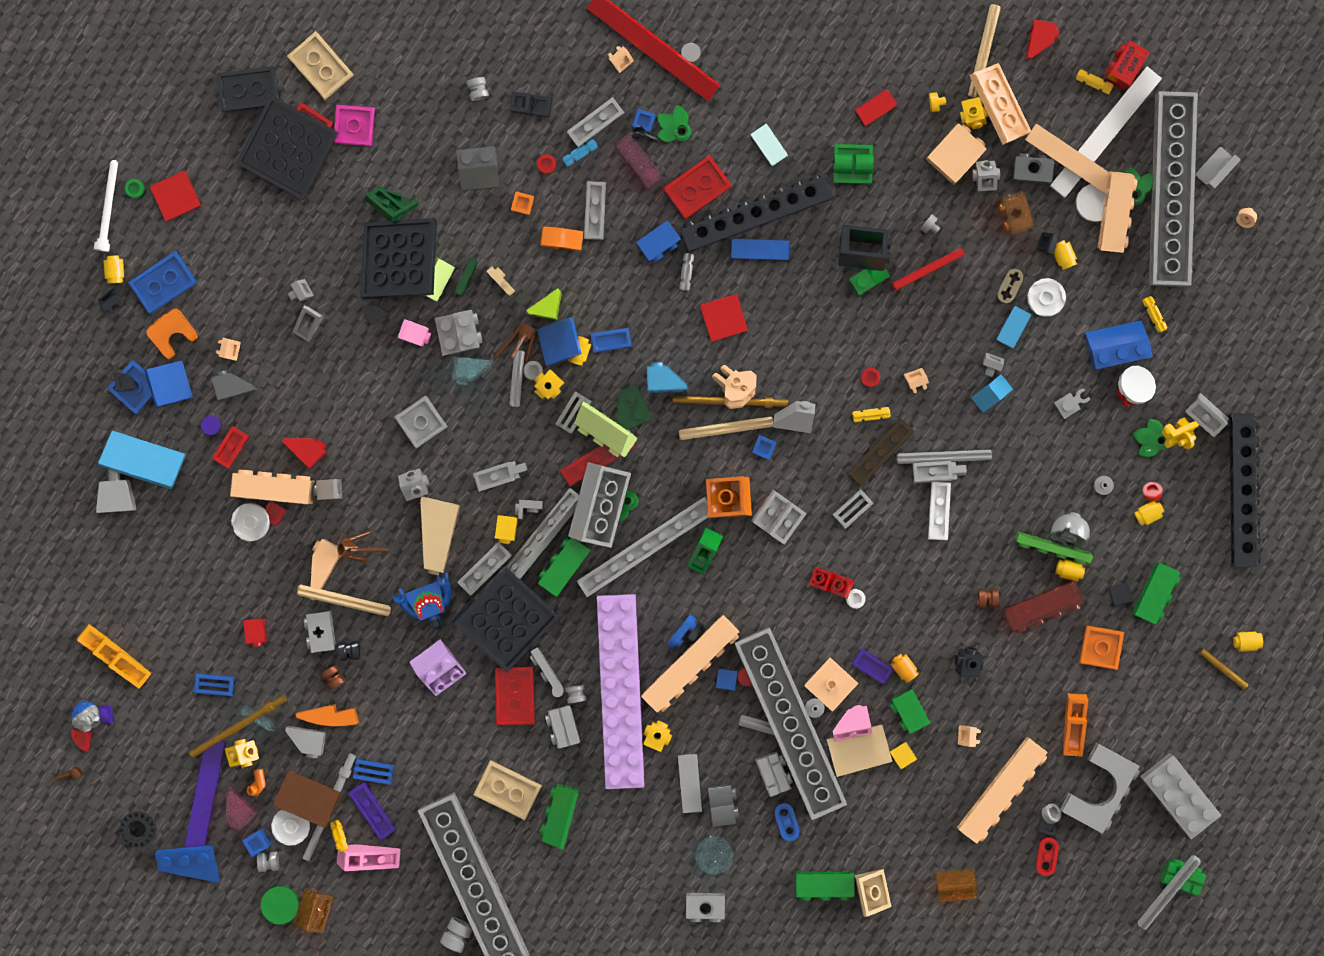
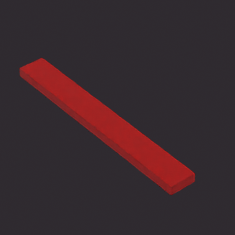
[587,0,720,101]

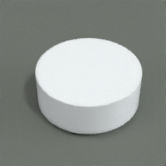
[846,589,865,608]

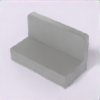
[1195,147,1241,190]
[1185,393,1229,437]

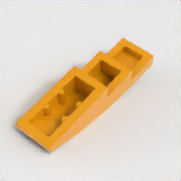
[77,624,151,689]

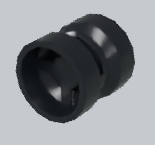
[339,640,360,661]

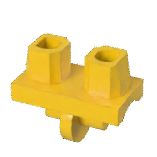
[1162,417,1199,449]

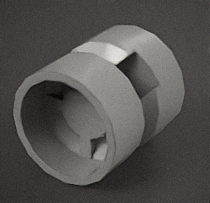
[440,917,473,953]

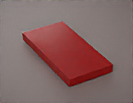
[890,248,965,292]

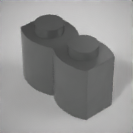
[708,784,739,827]

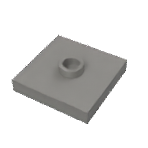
[395,396,448,449]

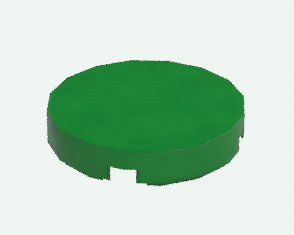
[261,885,300,924]

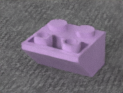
[410,639,467,696]

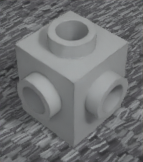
[972,160,1000,191]
[398,468,430,501]

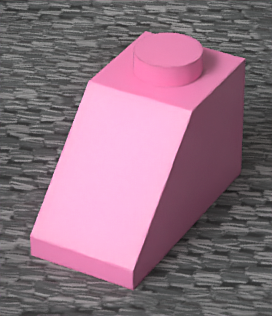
[398,319,431,347]
[833,705,872,741]

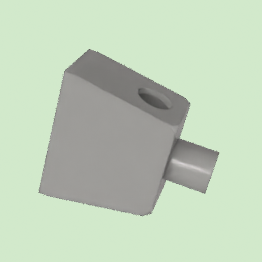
[96,470,136,513]

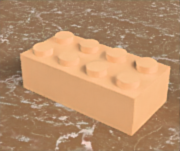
[231,470,315,504]

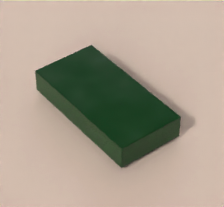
[455,257,478,296]

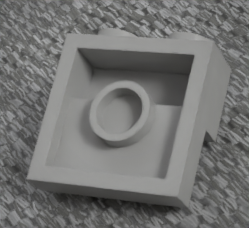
[435,310,483,356]

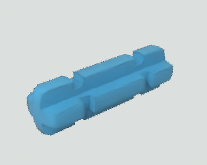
[562,139,598,166]

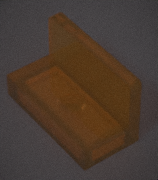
[936,869,977,902]
[295,888,333,933]

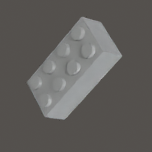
[568,462,631,548]
[1140,753,1222,840]

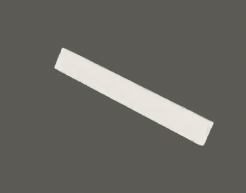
[1050,67,1162,198]

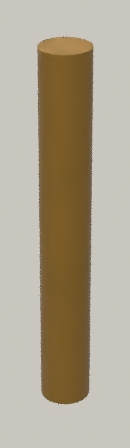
[1199,648,1249,690]

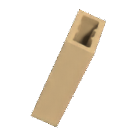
[421,496,460,575]

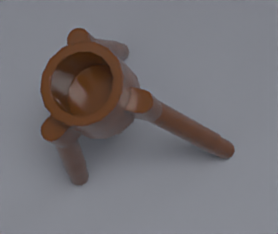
[494,323,536,364]
[337,530,388,562]

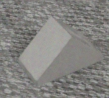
[293,305,324,342]

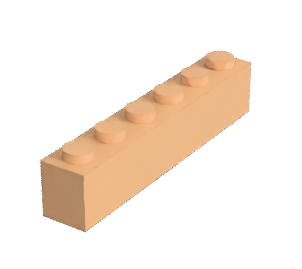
[641,615,739,713]
[957,737,1048,843]

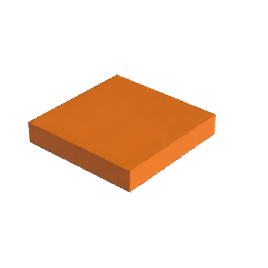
[1079,625,1124,670]

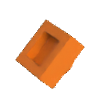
[511,192,534,215]

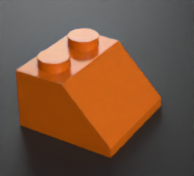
[706,476,752,518]

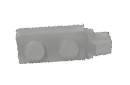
[912,460,967,484]
[473,461,528,492]

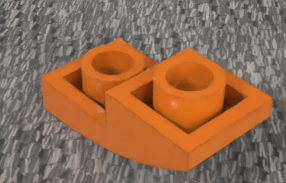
[540,227,583,252]

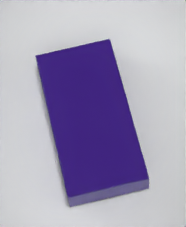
[851,648,894,685]

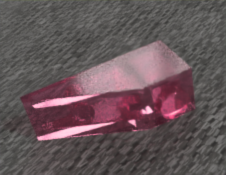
[615,133,663,190]

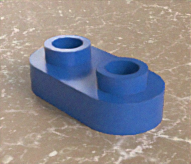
[667,614,697,649]
[774,803,800,841]

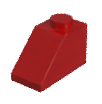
[1025,20,1059,61]
[282,438,327,468]

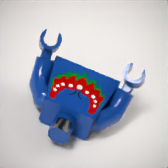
[392,572,452,628]

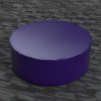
[201,416,221,435]
[99,705,113,725]

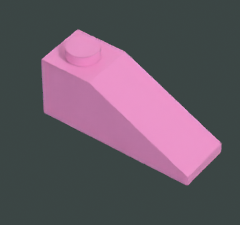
[337,844,400,871]

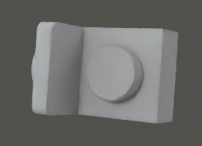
[515,500,543,519]

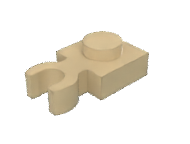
[486,266,515,296]

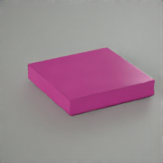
[334,105,375,147]

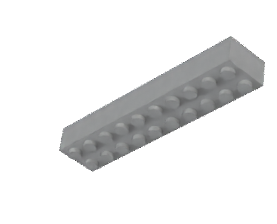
[1149,91,1198,287]
[734,627,847,820]
[418,792,530,956]

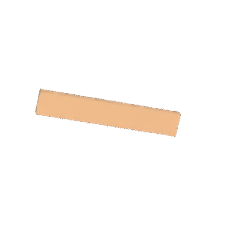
[1025,124,1109,193]

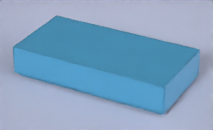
[996,306,1031,349]

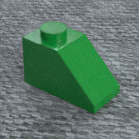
[848,268,891,296]
[687,528,723,575]

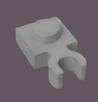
[1054,388,1090,419]

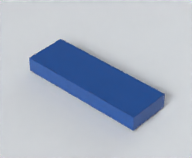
[731,239,789,260]

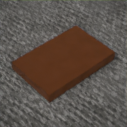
[273,770,341,828]

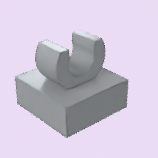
[288,279,314,301]
[983,353,1004,377]

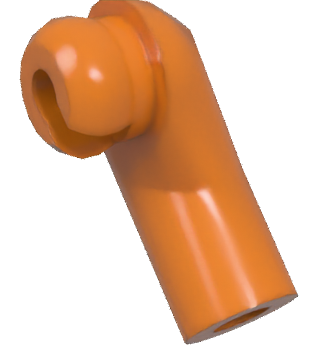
[247,769,266,796]

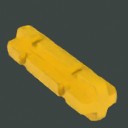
[1076,69,1113,94]
[1142,296,1167,333]
[852,407,890,423]
[330,820,348,853]

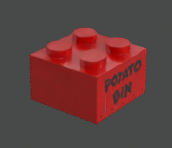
[1104,41,1150,91]

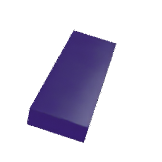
[348,782,396,840]

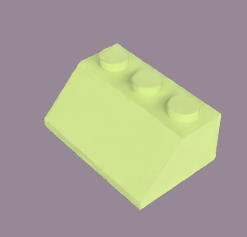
[575,401,638,457]

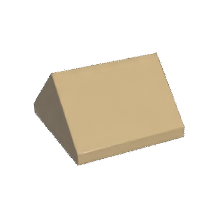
[854,869,891,917]

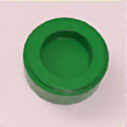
[125,179,145,199]

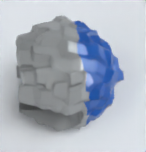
[71,701,100,732]

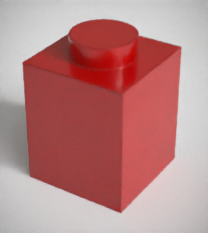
[244,618,267,647]

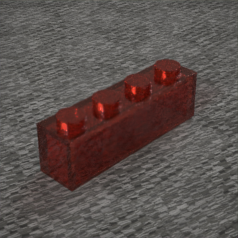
[1002,581,1084,633]

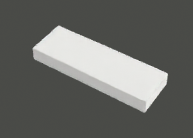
[928,482,951,540]

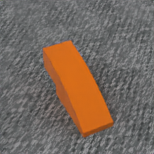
[1063,693,1088,757]
[296,704,359,726]

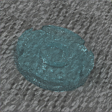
[695,836,733,875]

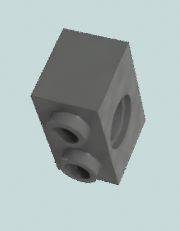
[1012,153,1054,185]

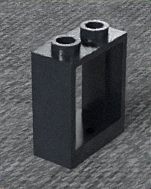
[838,225,891,271]

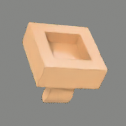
[608,46,634,73]
[216,338,241,361]
[904,368,929,393]
[958,725,981,747]

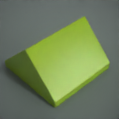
[526,289,562,320]

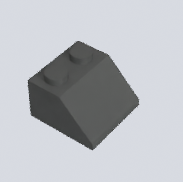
[456,146,500,191]

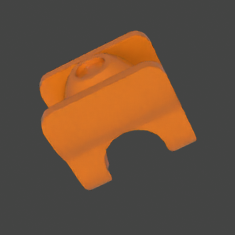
[146,308,198,359]

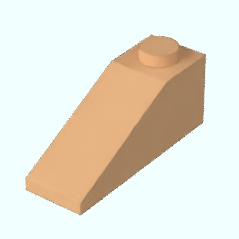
[310,539,340,601]

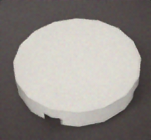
[1075,184,1105,222]
[1027,278,1066,317]
[1118,366,1156,404]
[231,503,270,541]
[271,810,310,846]

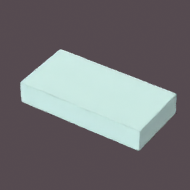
[751,124,788,166]

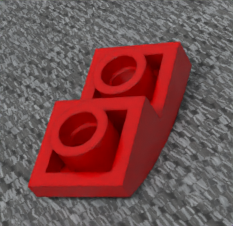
[809,567,854,599]

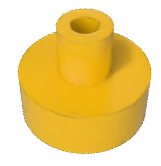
[929,92,946,113]

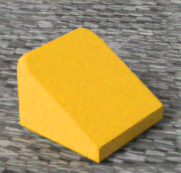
[890,742,917,769]

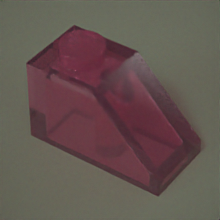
[226,786,259,831]

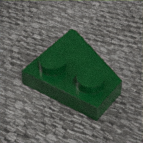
[365,187,419,222]
[617,384,652,430]

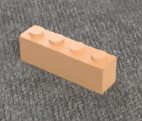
[1098,171,1137,253]

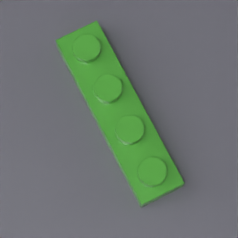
[1015,531,1093,564]

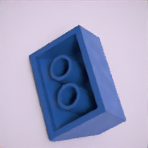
[1085,321,1153,370]

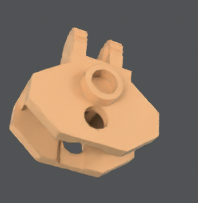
[712,365,756,409]

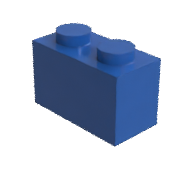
[636,220,681,263]

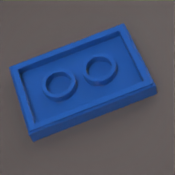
[128,251,198,314]

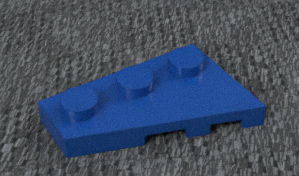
[155,845,220,883]

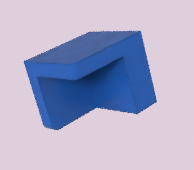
[242,828,272,857]

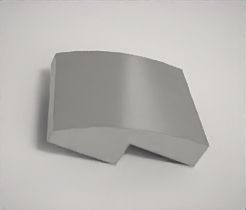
[751,490,807,544]

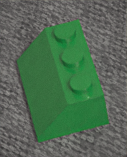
[540,783,579,850]

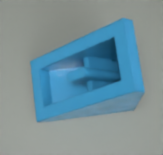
[971,374,1013,413]

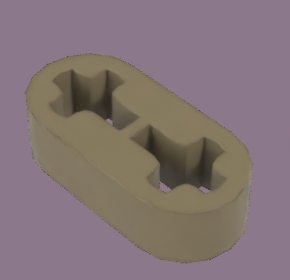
[997,269,1023,304]

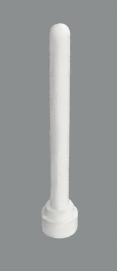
[94,160,118,252]

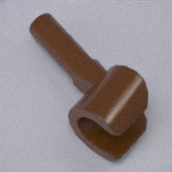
[55,767,83,781]

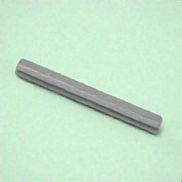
[897,450,992,464]
[1138,855,1201,930]

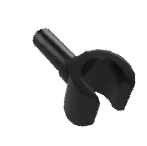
[632,126,659,142]

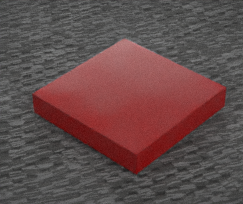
[150,171,201,222]
[700,294,748,342]

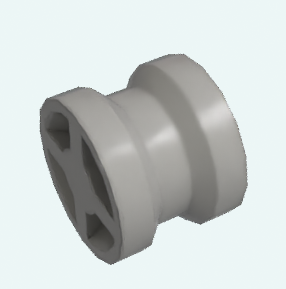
[565,685,586,703]

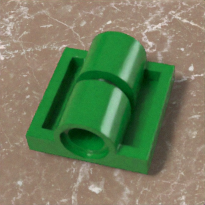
[833,144,874,184]

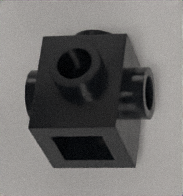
[954,647,984,677]

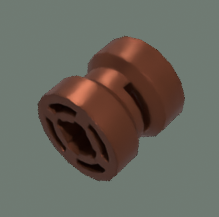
[978,589,999,608]
[320,665,346,690]

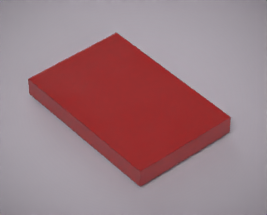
[663,155,732,220]
[495,667,535,725]

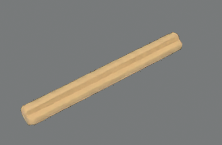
[968,4,1000,98]
[679,417,773,440]
[297,585,391,616]

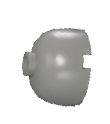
[1050,513,1090,548]

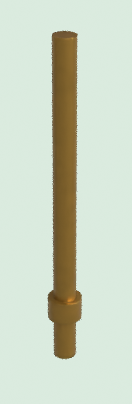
[673,395,788,409]
[189,694,287,758]

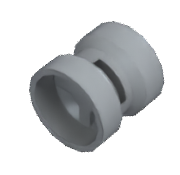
[466,77,489,101]
[257,851,279,872]

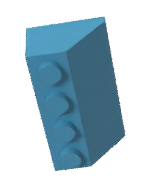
[647,363,687,393]

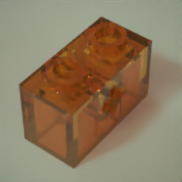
[998,191,1035,236]

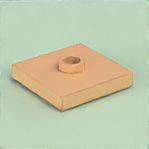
[804,657,858,712]

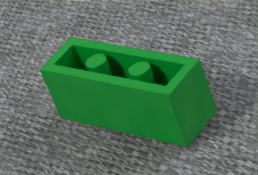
[538,538,591,597]
[1132,562,1181,625]
[796,871,854,901]

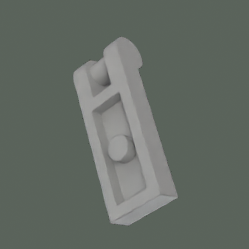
[530,647,564,697]

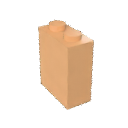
[926,123,987,185]

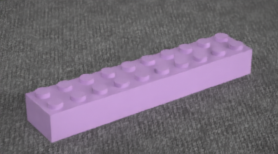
[597,594,644,789]

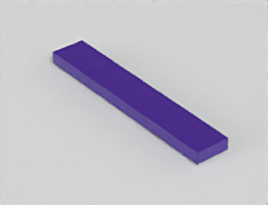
[184,738,226,848]

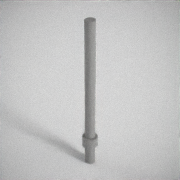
[303,753,356,861]

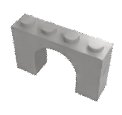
[1060,742,1140,834]

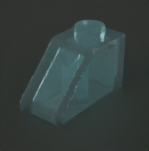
[452,357,494,386]

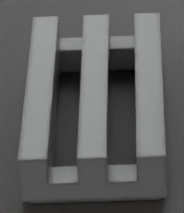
[555,392,592,434]
[832,489,873,529]

